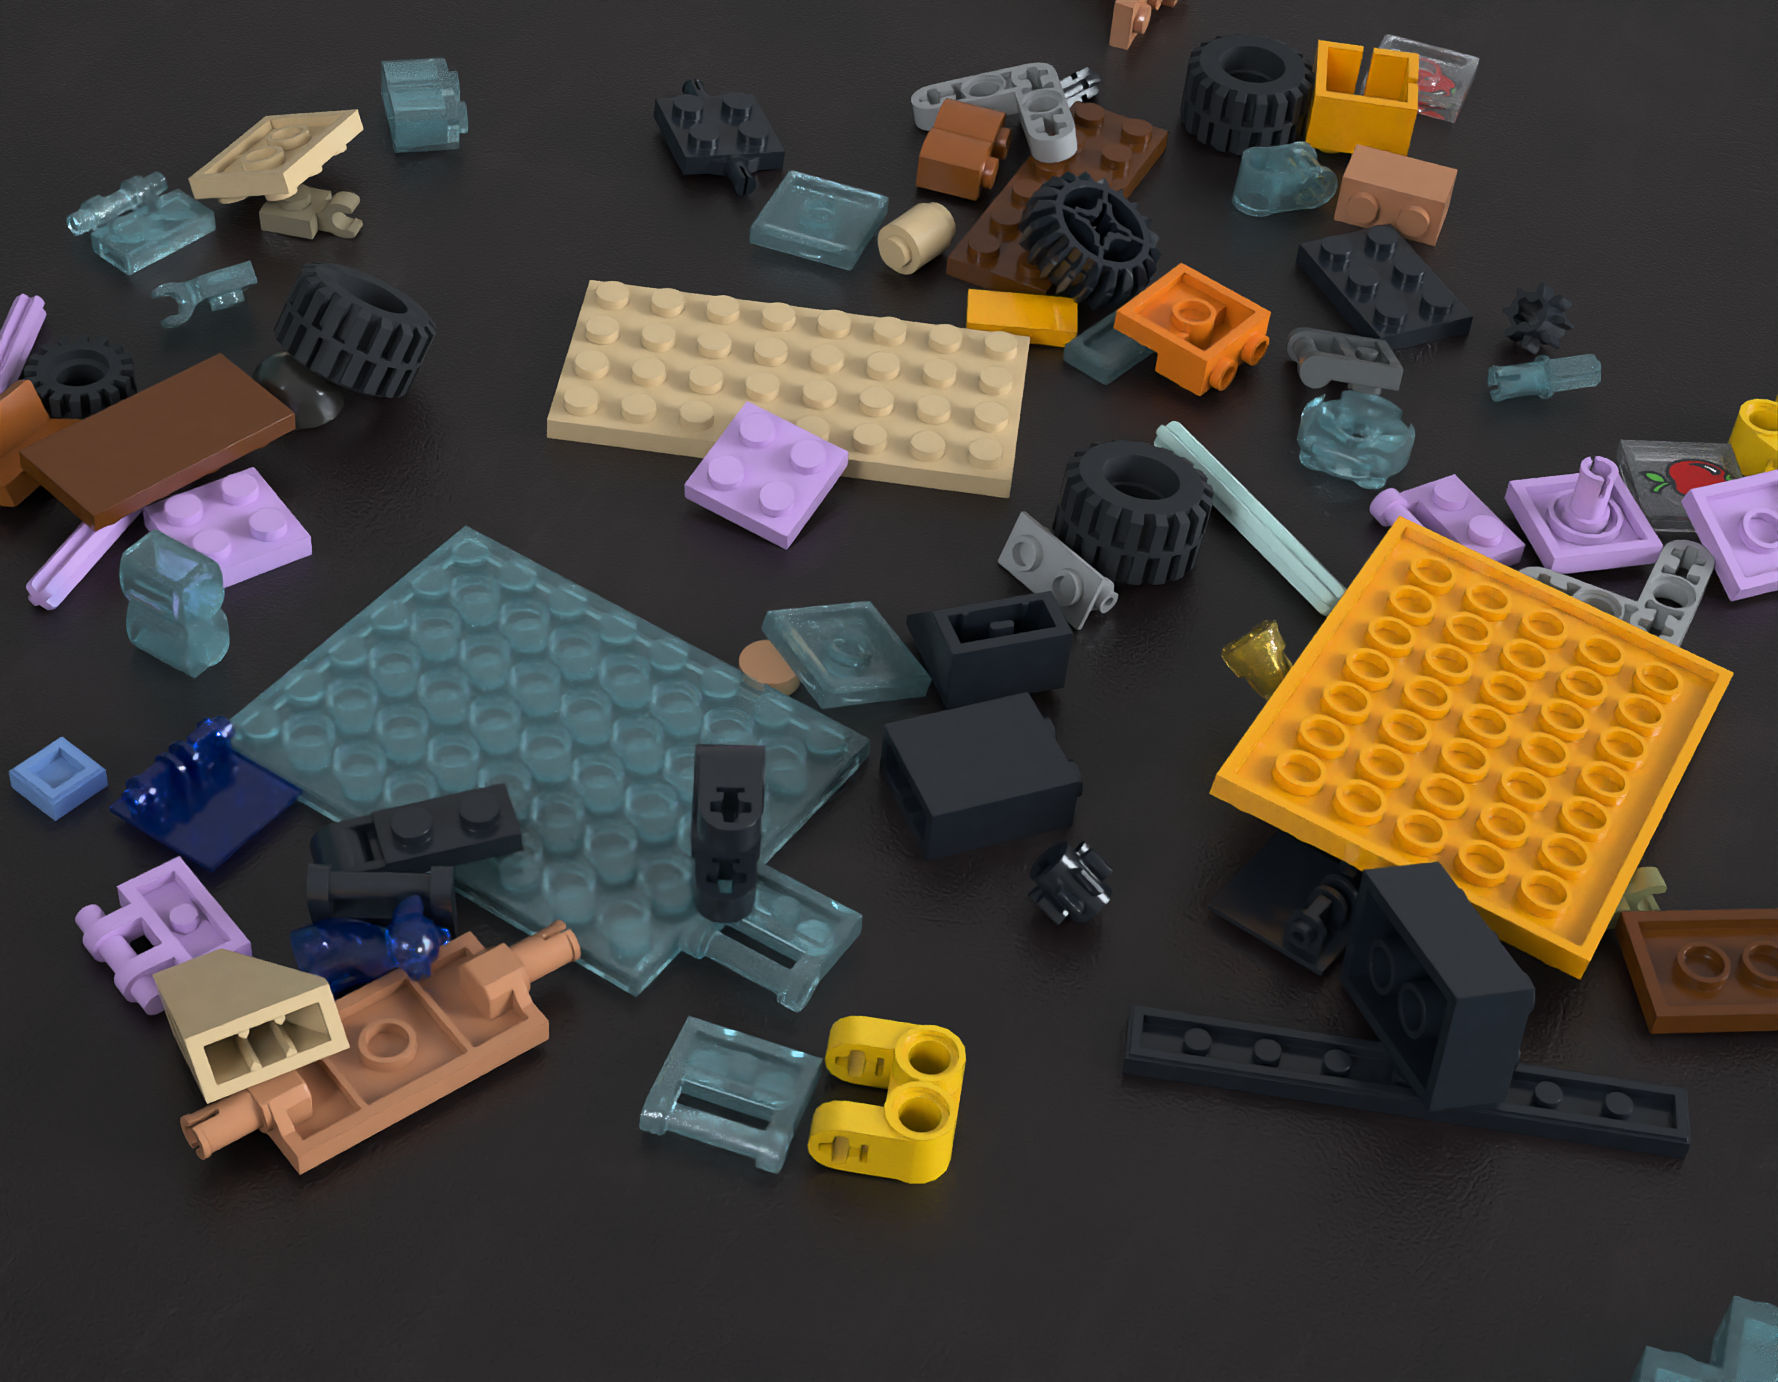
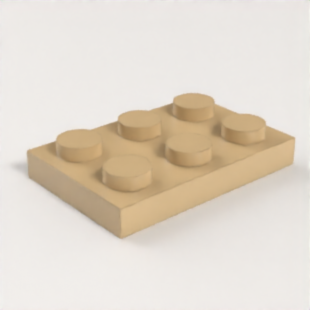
[188,109,363,204]

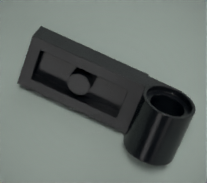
[309,783,523,873]

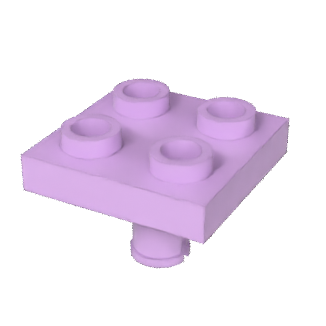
[1504,456,1663,574]

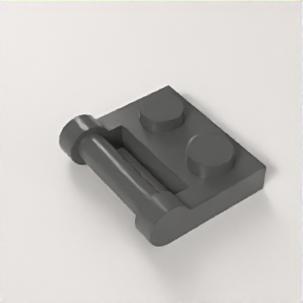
[1285,327,1404,395]

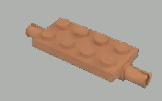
[180,919,581,1175]

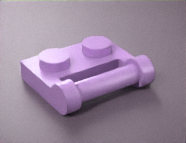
[1370,474,1525,566]

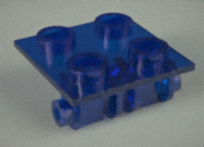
[109,715,303,873]

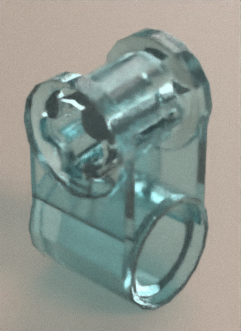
[1232,141,1338,217]

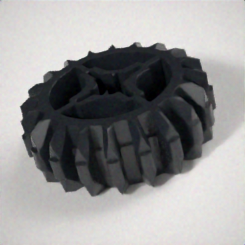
[1018,171,1162,311]

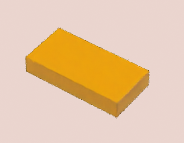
[966,289,1078,348]

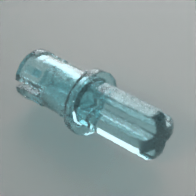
[1488,354,1602,402]

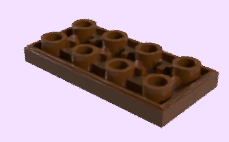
[19,353,296,532]

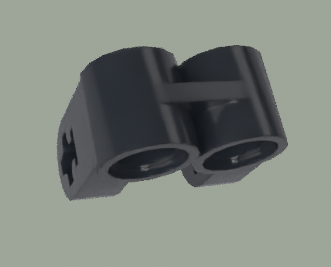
[691,744,766,924]

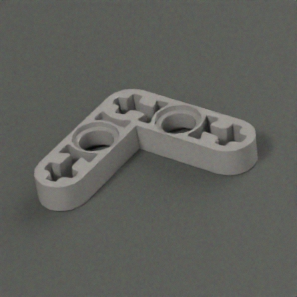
[911,62,1077,163]
[1518,540,1715,647]

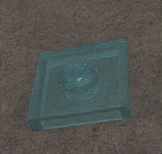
[750,170,889,271]
[761,601,932,709]

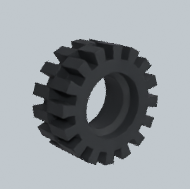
[24,335,137,419]

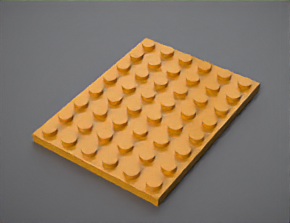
[1209,516,1734,980]

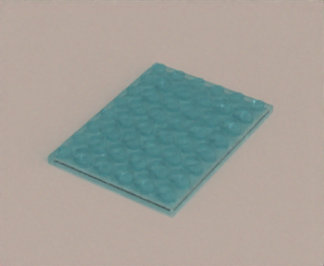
[213,525,870,997]

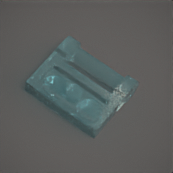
[678,861,863,1013]
[639,1016,822,1174]

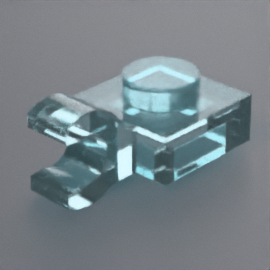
[150,261,258,328]

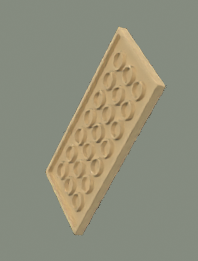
[547,280,1030,498]

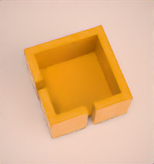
[1305,40,1419,157]

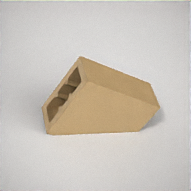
[152,948,350,1104]

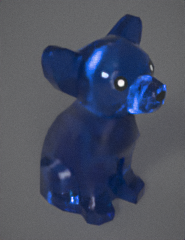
[290,895,452,1001]

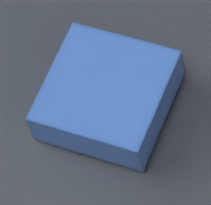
[9,737,108,821]

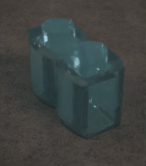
[381,57,468,153]
[119,529,230,679]

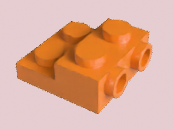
[1114,263,1271,396]

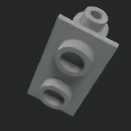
[997,511,1118,630]

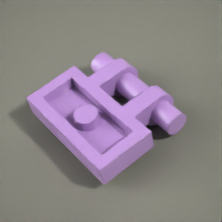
[75,856,252,1015]

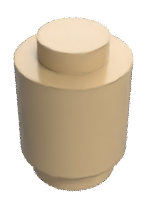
[878,202,956,274]

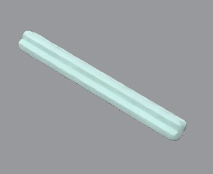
[1154,421,1347,616]

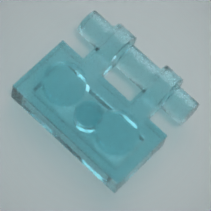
[66,171,216,276]

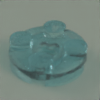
[1297,391,1415,489]

